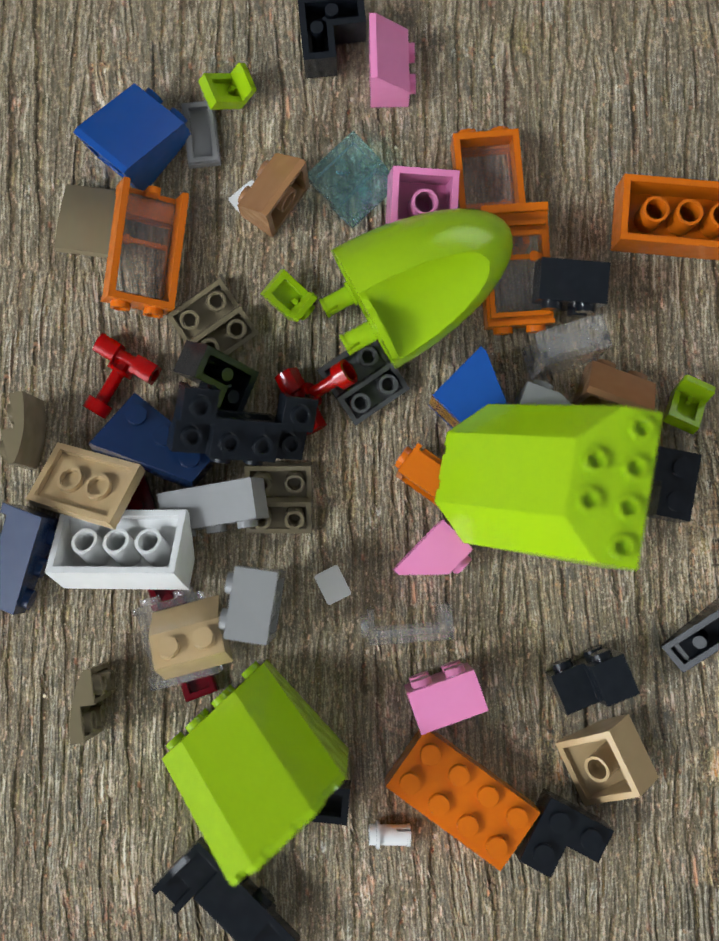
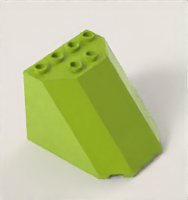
[434,404,663,571]
[162,660,349,887]

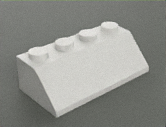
[45,509,195,590]

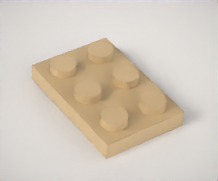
[26,442,146,530]

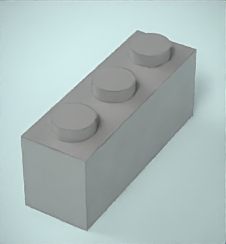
[157,477,269,537]

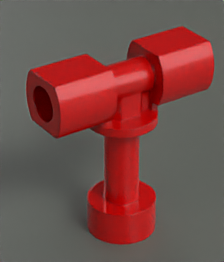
[82,333,162,419]
[275,359,358,435]

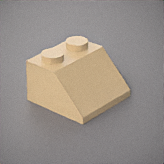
[149,595,234,680]
[555,714,659,806]

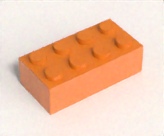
[610,173,719,260]
[385,730,541,872]

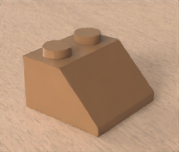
[237,153,310,238]
[572,359,656,411]

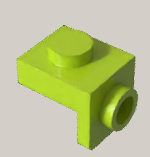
[198,63,256,110]
[260,269,318,322]
[663,375,716,435]

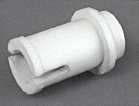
[369,820,411,849]

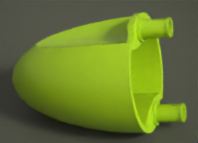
[319,208,513,369]

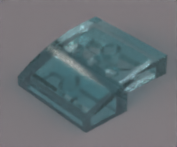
[308,131,390,229]

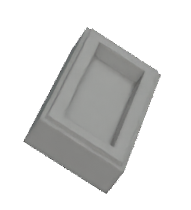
[181,101,221,169]

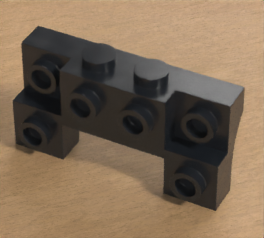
[167,381,319,466]
[151,836,300,941]

